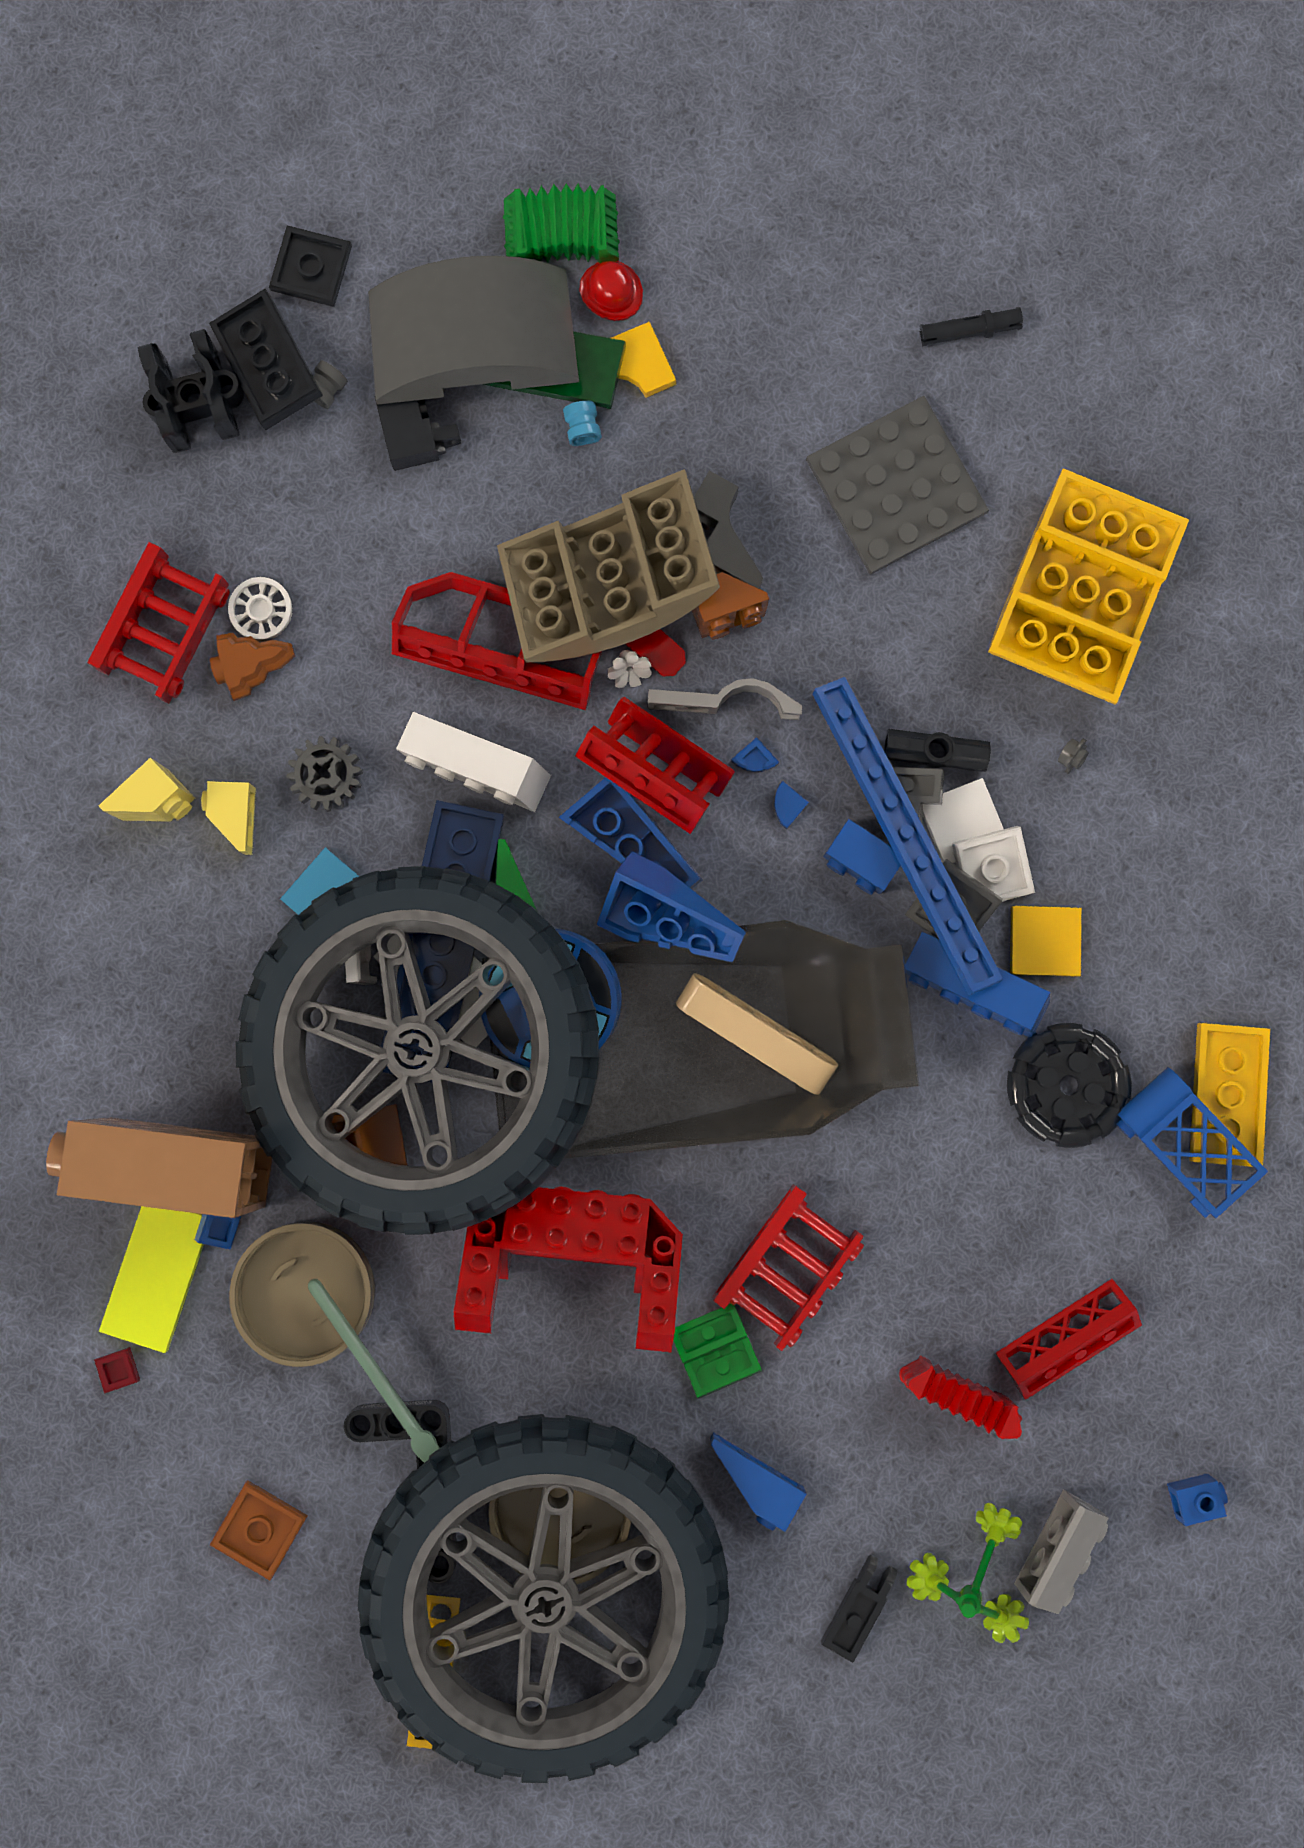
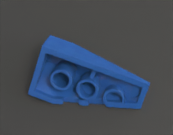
[597,852,746,962]

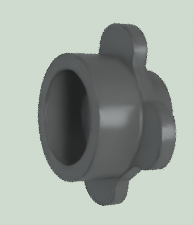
[1058,738,1089,774]

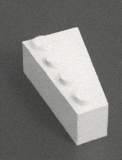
[396,712,551,812]

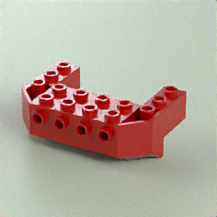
[453,1186,683,1353]

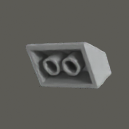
[1014,1489,1109,1614]

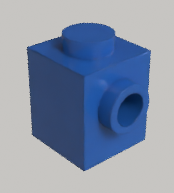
[1167,1474,1228,1526]

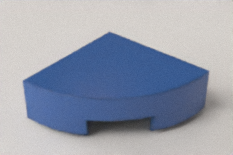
[731,737,779,772]
[774,781,809,829]

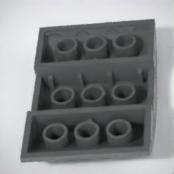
[368,256,579,404]

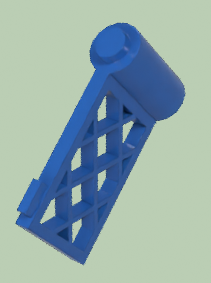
[1117,1067,1268,1219]

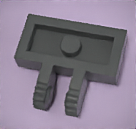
[893,767,945,823]

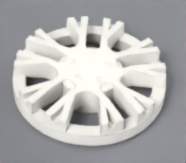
[228,577,292,641]

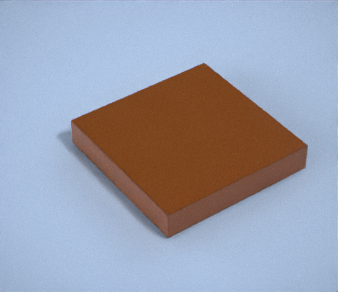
[210,1480,308,1581]

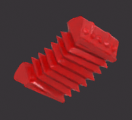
[899,1355,1022,1439]

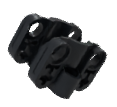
[138,329,244,453]

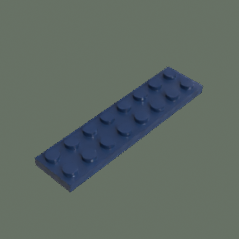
[381,800,505,1082]

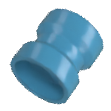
[563,401,602,446]

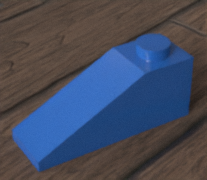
[710,1432,807,1532]

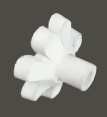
[608,650,652,688]

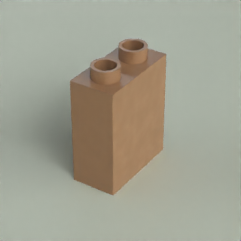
[46,1117,272,1218]

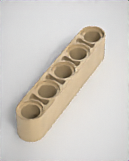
[676,973,838,1095]

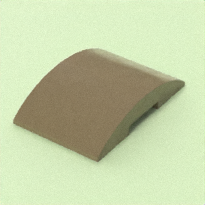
[497,469,720,663]

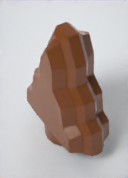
[210,633,295,701]

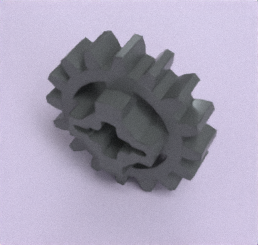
[286,736,363,812]

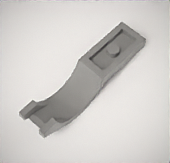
[648,678,802,720]

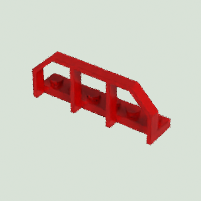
[392,572,602,710]

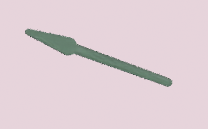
[308,1279,440,1463]

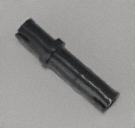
[919,307,1023,346]

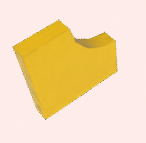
[612,321,676,397]

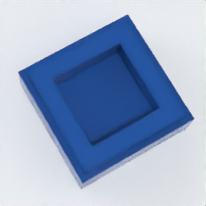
[194,1214,241,1250]

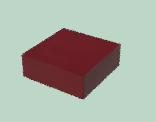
[94,1347,140,1393]

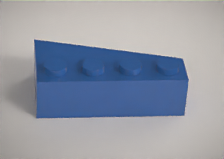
[559,777,703,889]
[903,932,1050,1037]

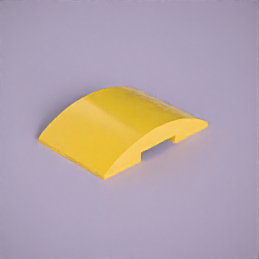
[988,468,1189,705]

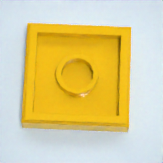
[1010,906,1082,977]

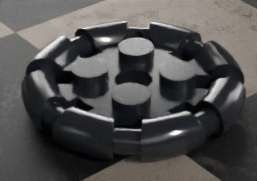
[1007,1023,1132,1148]

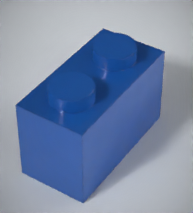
[823,819,901,895]

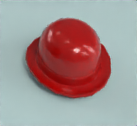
[579,261,643,321]

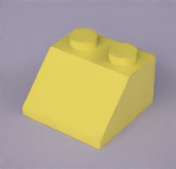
[98,758,195,822]

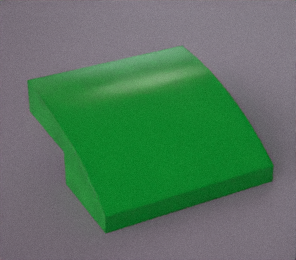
[673,1303,762,1399]

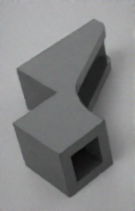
[694,470,763,589]

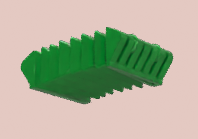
[503,183,620,263]

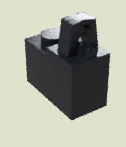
[375,398,461,471]

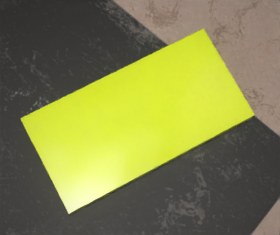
[99,1206,204,1353]

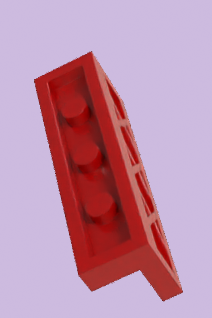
[996,1279,1142,1400]

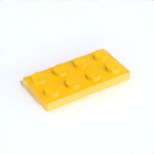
[1189,1023,1270,1167]

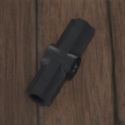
[884,729,991,772]

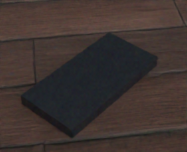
[209,289,323,430]

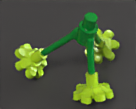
[907,1503,1029,1643]

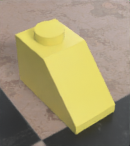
[201,781,256,855]

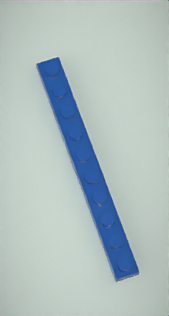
[812,677,1003,996]

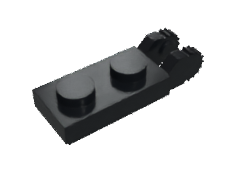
[821,1555,897,1663]

